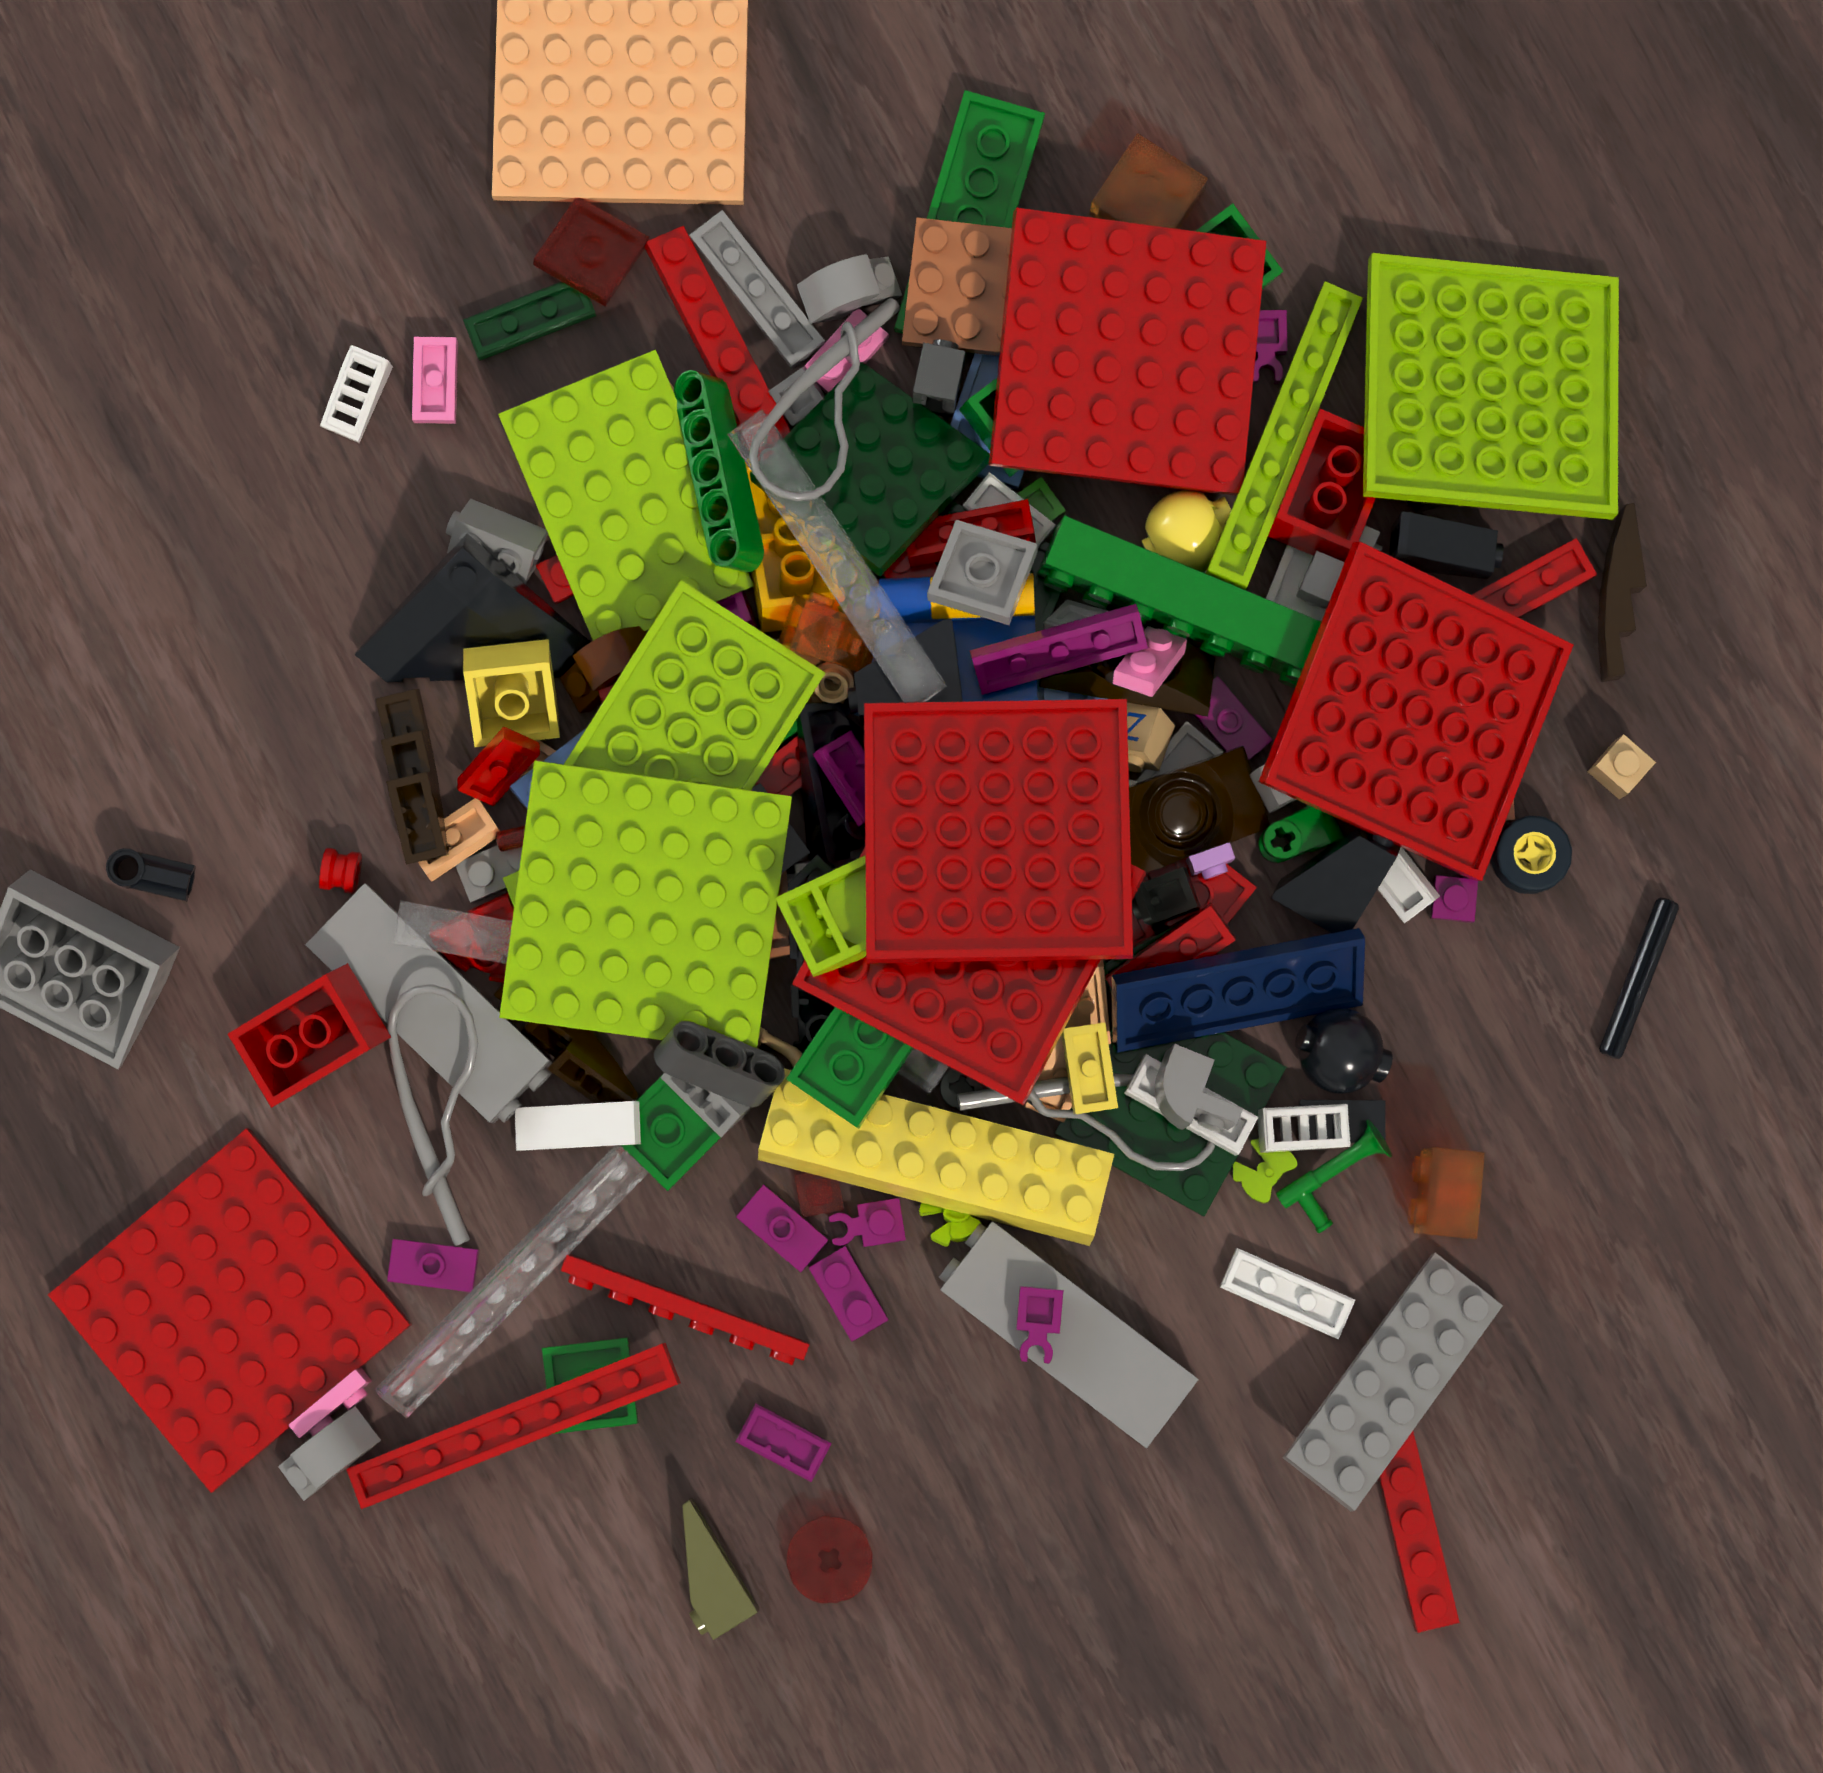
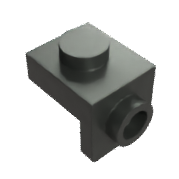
[1132,867,1201,927]

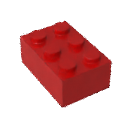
[1268,409,1376,562]
[228,963,391,1108]

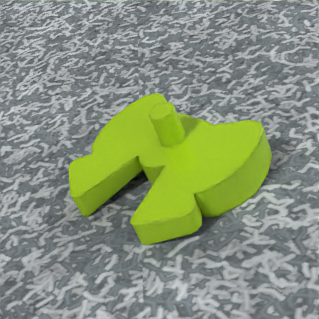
[1233,1138,1297,1204]
[919,1202,981,1247]

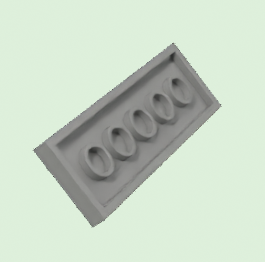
[1282,1252,1503,1512]

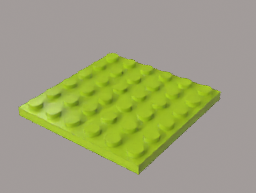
[1363,253,1619,520]
[499,761,792,1048]

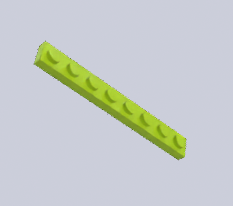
[1205,281,1363,590]

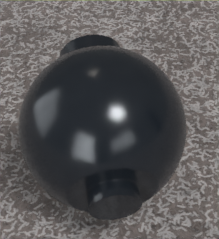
[1295,1008,1393,1094]

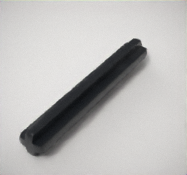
[1599,897,1679,1059]

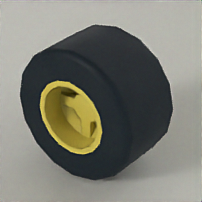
[1491,815,1572,894]

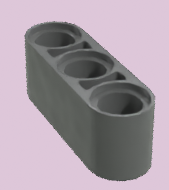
[654,1021,785,1107]

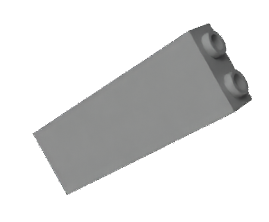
[305,883,552,1124]
[938,1221,1199,1449]

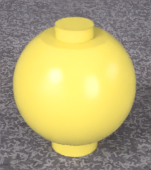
[1141,490,1231,572]

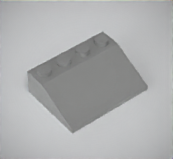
[0,869,180,1070]

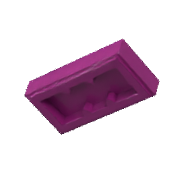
[1193,676,1273,760]
[813,731,865,827]
[736,1184,828,1273]
[387,1239,479,1292]
[735,1403,832,1482]

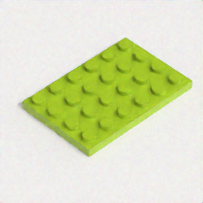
[498,350,754,641]
[564,580,825,790]

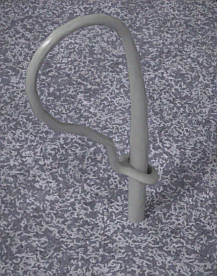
[749,298,900,501]
[387,984,478,1246]
[957,1073,1215,1171]

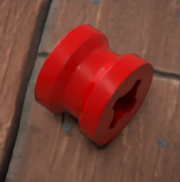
[319,848,362,894]

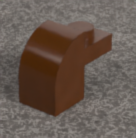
[560,626,646,713]

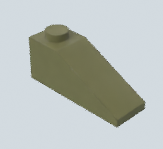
[682,1498,759,1640]

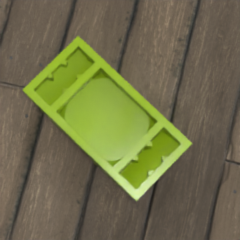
[775,856,866,977]

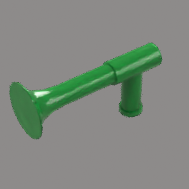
[1276,1119,1392,1233]

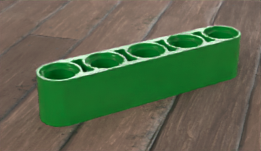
[674,370,764,573]

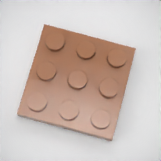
[902,218,1012,356]

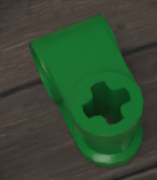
[1258,805,1344,863]

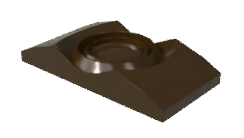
[1039,643,1215,717]
[1129,746,1270,873]

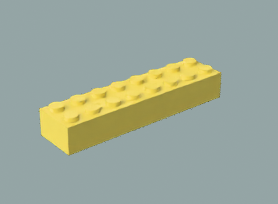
[758,1068,1114,1246]

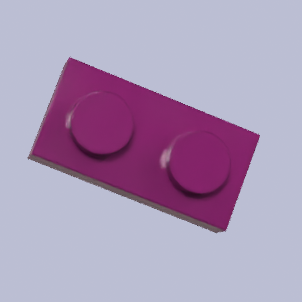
[809,1246,889,1342]

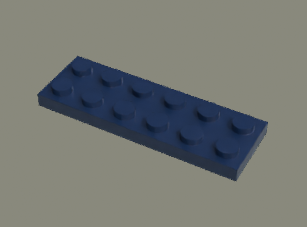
[1112,928,1365,1053]

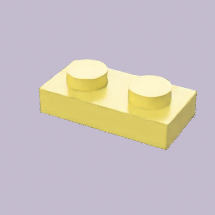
[1061,1022,1118,1114]

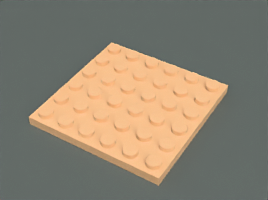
[492,0,748,205]

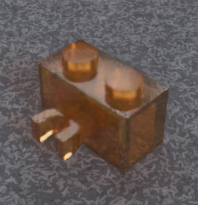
[778,591,884,671]

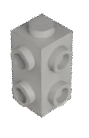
[446,498,548,584]

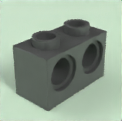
[913,339,965,418]

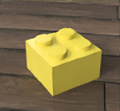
[463,639,560,747]

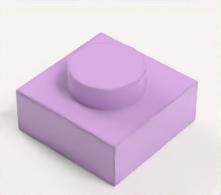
[1186,842,1235,880]

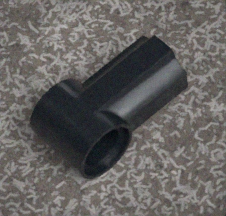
[106,848,196,902]

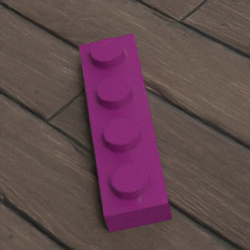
[970,604,1148,695]

